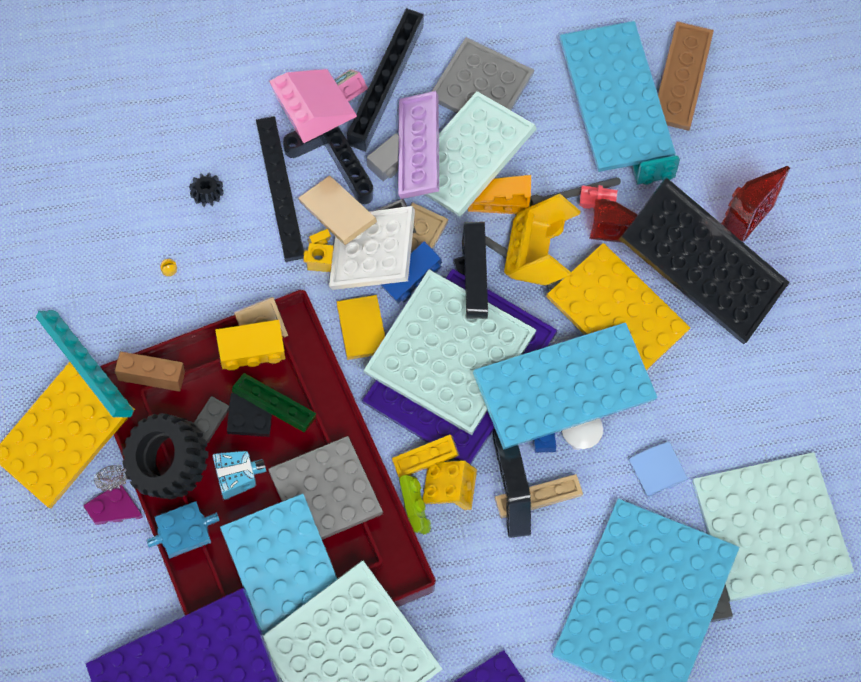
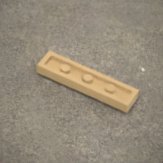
[495,474,583,519]

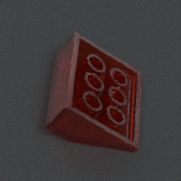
[721,166,790,243]

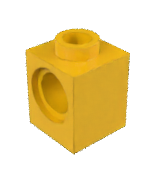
[304,243,334,272]

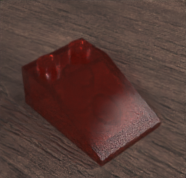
[589,199,637,243]

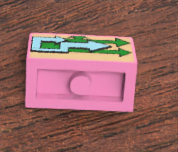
[334,69,368,102]

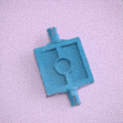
[146,502,220,558]

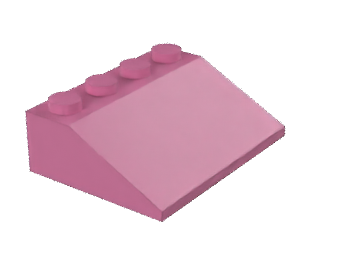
[269,69,357,143]

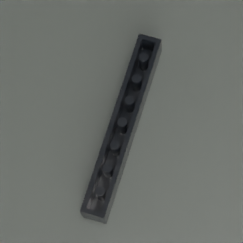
[347,8,424,152]

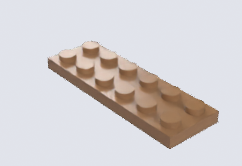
[658,21,714,131]

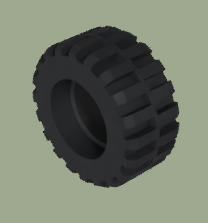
[122,413,208,499]

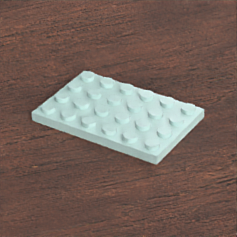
[424,92,537,217]

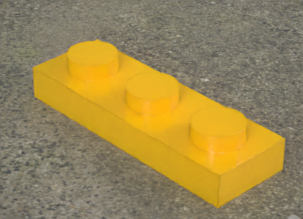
[392,435,459,478]

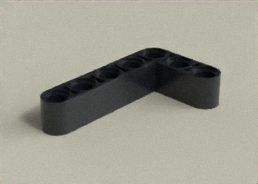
[283,126,373,204]
[462,222,488,319]
[492,429,531,538]

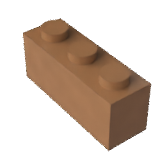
[115,351,185,391]

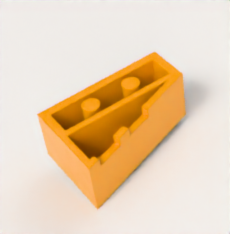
[468,175,531,214]

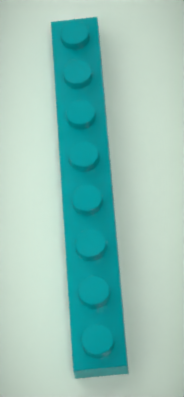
[36,310,134,417]

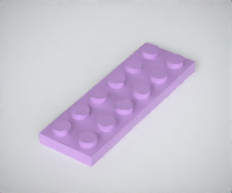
[398,91,439,199]

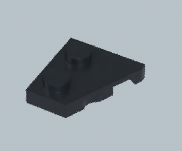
[227,393,272,437]

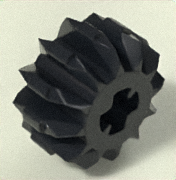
[189,172,224,207]

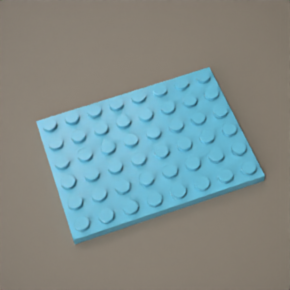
[553,499,740,682]

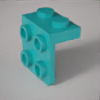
[632,156,680,185]

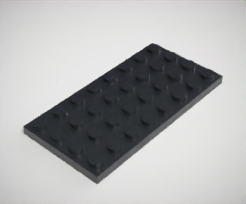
[619,178,790,344]

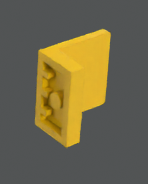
[423,461,477,510]

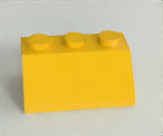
[216,320,285,370]

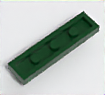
[232,373,317,433]

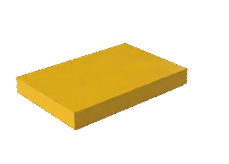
[336,295,385,360]

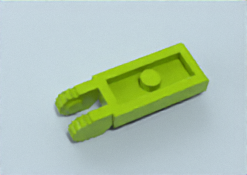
[399,475,431,535]

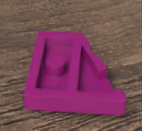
[83,483,143,525]

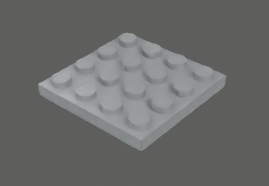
[431,37,534,113]
[268,436,383,540]

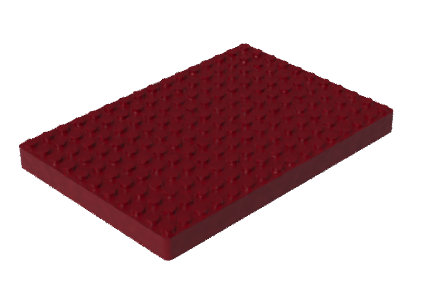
[100,290,436,616]

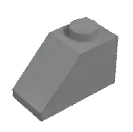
[367,134,399,182]

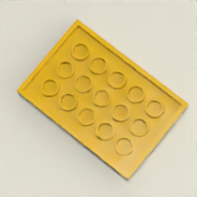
[546,243,690,371]
[0,362,135,509]

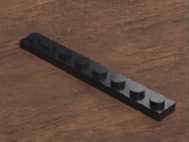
[256,116,304,262]

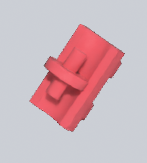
[579,185,618,211]

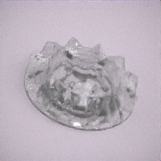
[94,465,127,491]

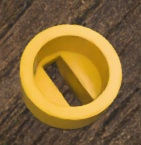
[160,258,177,276]

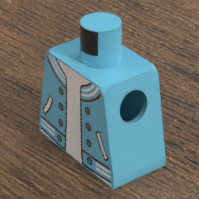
[213,451,266,499]

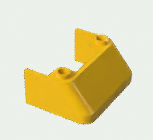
[504,194,581,286]

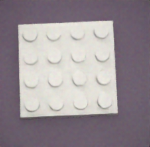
[329,206,415,290]

